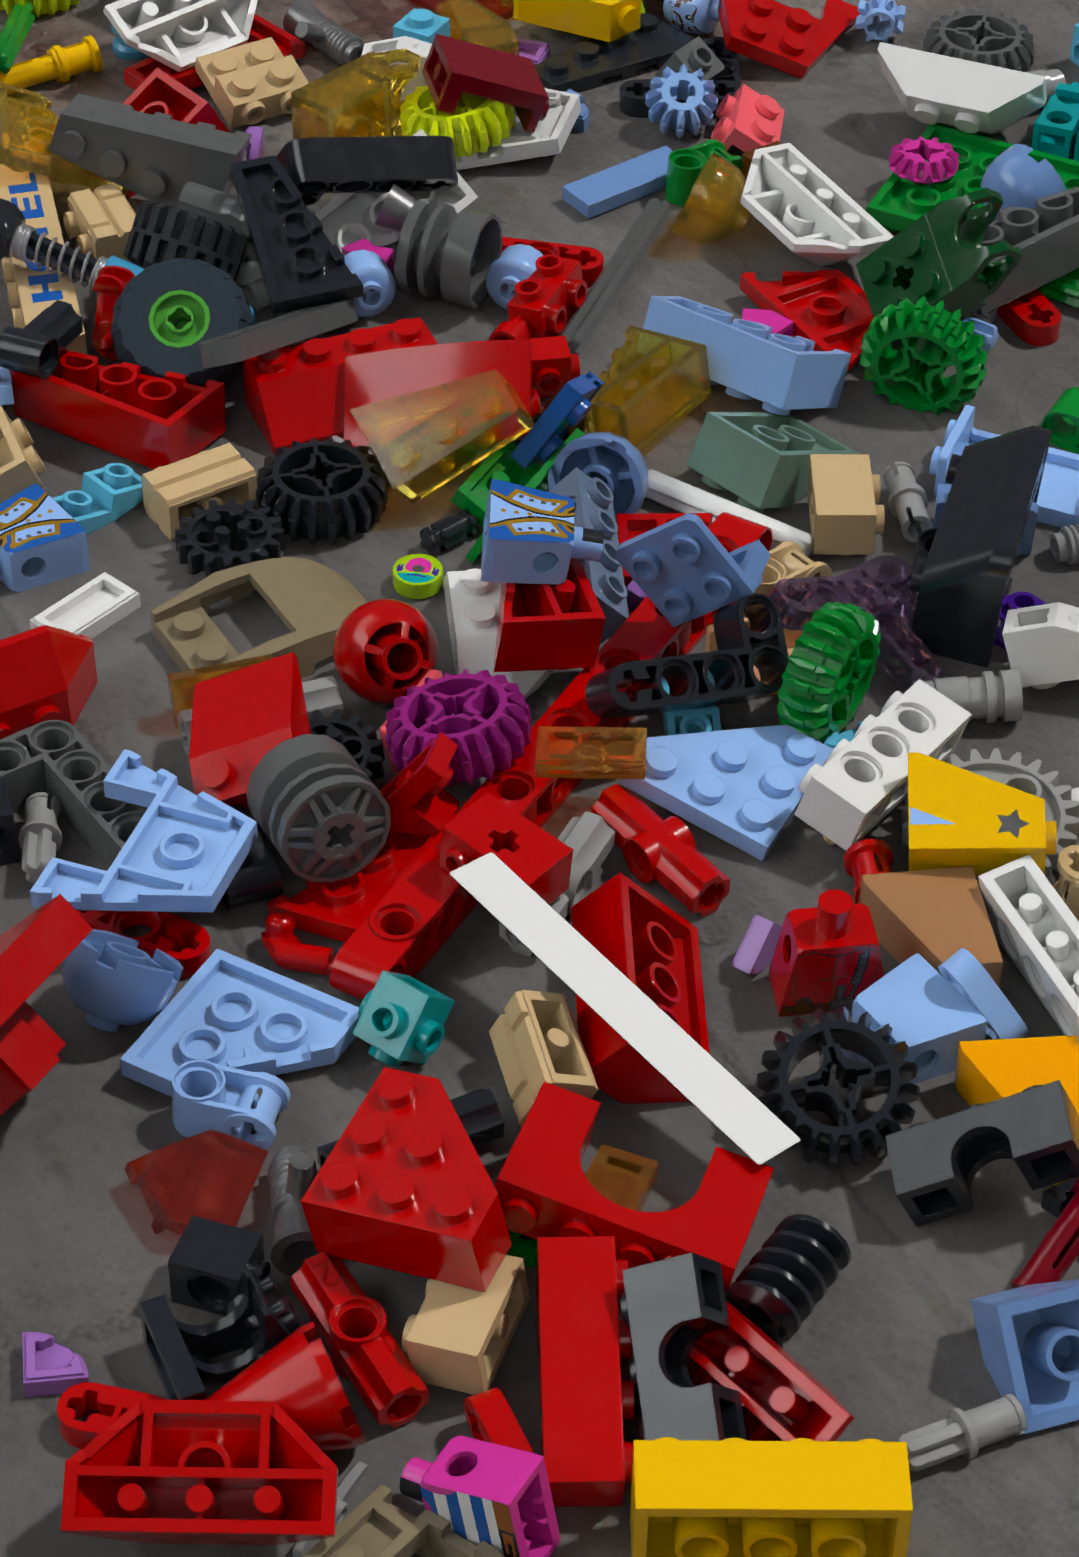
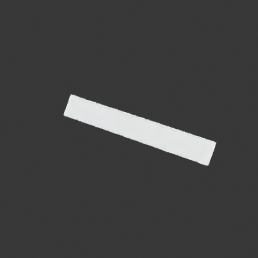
[450,852,800,1165]

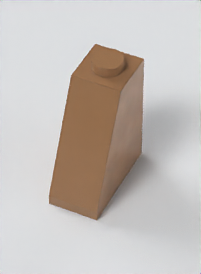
[859,866,1003,987]

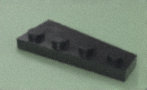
[534,12,694,93]
[231,155,364,315]

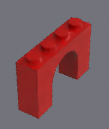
[495,1081,774,1292]

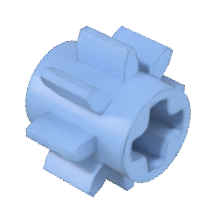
[855,0,906,44]

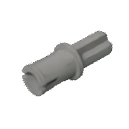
[18,792,63,884]
[897,1393,1027,1472]

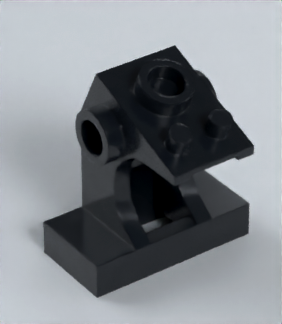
[139,1267,304,1400]

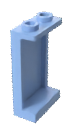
[929,405,1079,528]

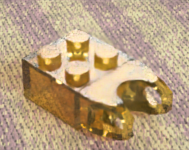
[291,48,421,140]

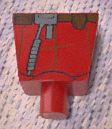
[768,889,883,1017]

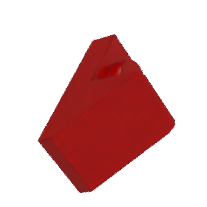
[380,732,459,835]

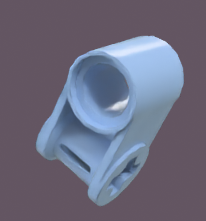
[171,1059,291,1153]

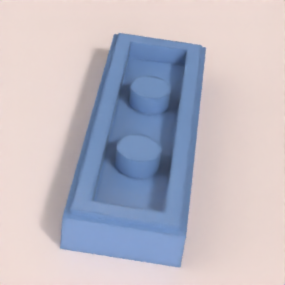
[562,146,673,219]

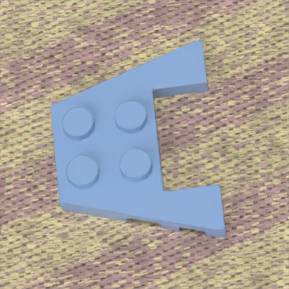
[30,749,258,913]

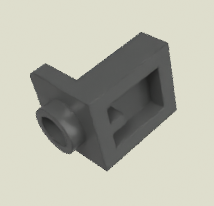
[652,36,725,80]

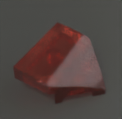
[124,1130,268,1236]

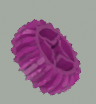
[385,669,532,789]

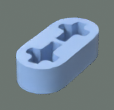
[938,947,1028,1040]

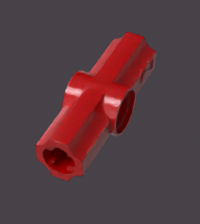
[591,784,730,917]
[291,1252,429,1428]

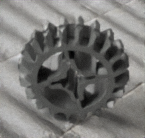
[922,9,1035,72]

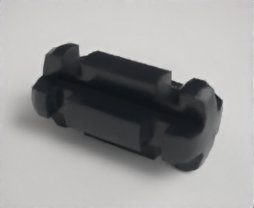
[420,509,478,555]

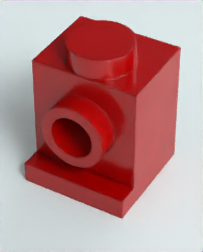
[531,336,580,398]

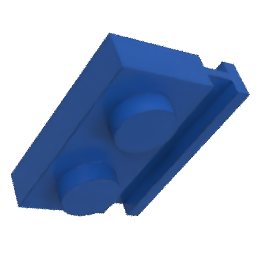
[511,371,605,468]

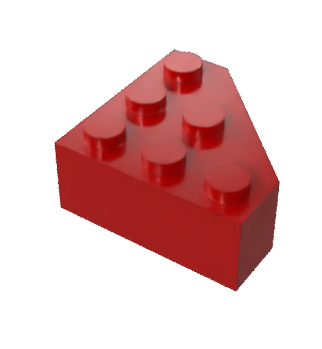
[300,1067,512,1292]

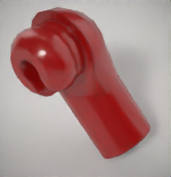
[261,913,333,976]

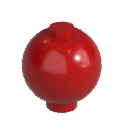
[333,599,438,704]

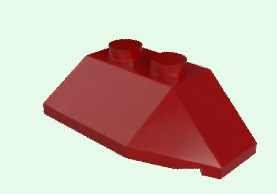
[0,625,98,739]
[666,1255,854,1441]
[60,1399,338,1545]

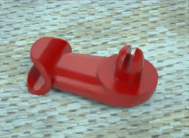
[91,266,135,360]

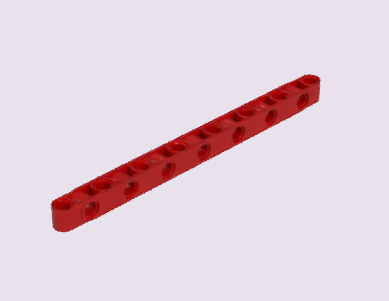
[329,512,773,1001]

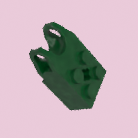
[856,187,1022,348]

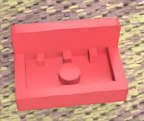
[711,84,785,152]

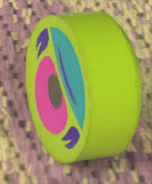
[393,554,443,599]

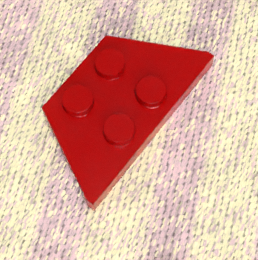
[740,270,874,372]

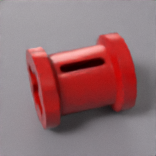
[843,839,893,904]

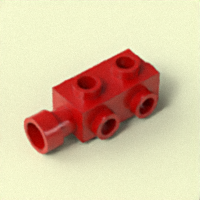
[488,254,587,341]

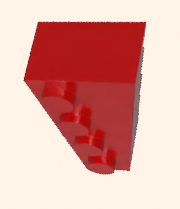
[11,350,225,470]
[535,1236,634,1507]

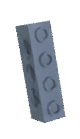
[548,467,629,644]

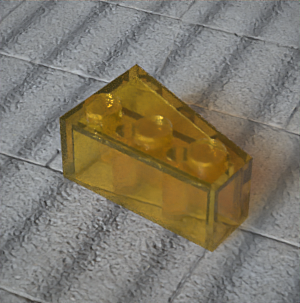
[585,325,711,453]
[350,369,535,504]

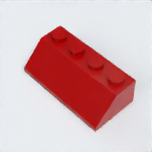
[242,317,437,455]
[571,873,710,1103]

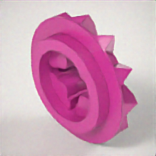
[889,136,959,184]

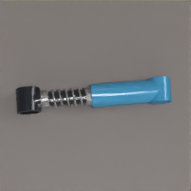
[0,198,257,324]

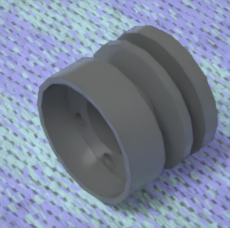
[395,199,503,309]
[246,734,391,882]

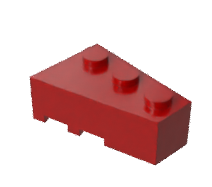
[493,558,606,673]

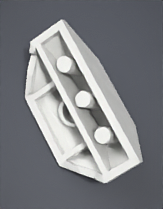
[103,0,258,72]
[877,42,1047,134]
[740,143,894,267]
[443,568,554,699]

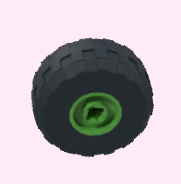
[111,258,254,391]

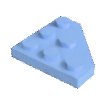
[619,724,833,861]
[120,949,359,1097]

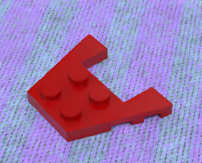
[719,0,860,79]

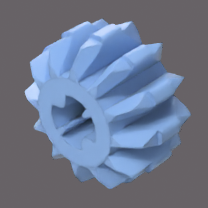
[645,63,718,139]

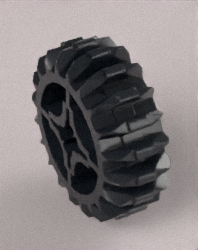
[256,436,388,545]
[756,1006,920,1169]

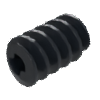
[725,1214,851,1343]

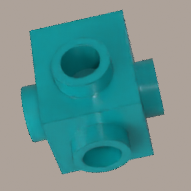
[352,970,455,1067]

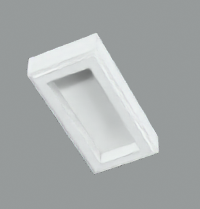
[30,572,141,639]

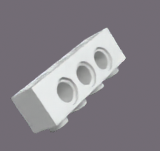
[794,679,972,851]
[978,854,1079,1042]

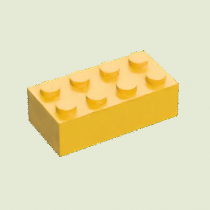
[630,1437,913,1557]

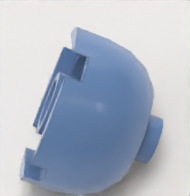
[981,143,1066,219]
[548,432,649,520]
[62,929,183,1032]

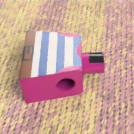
[399,1435,561,1557]

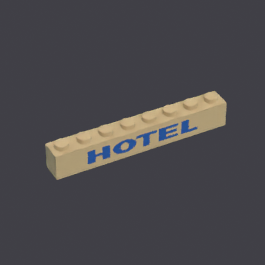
[0,138,87,354]

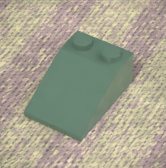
[686,412,859,512]

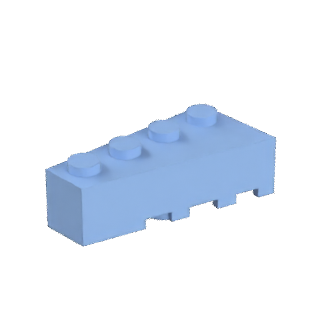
[638,296,852,415]

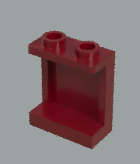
[422,34,549,134]

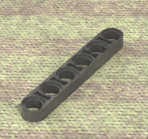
[199,298,358,368]

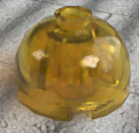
[671,152,751,244]

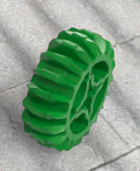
[859,296,988,416]
[777,601,881,744]

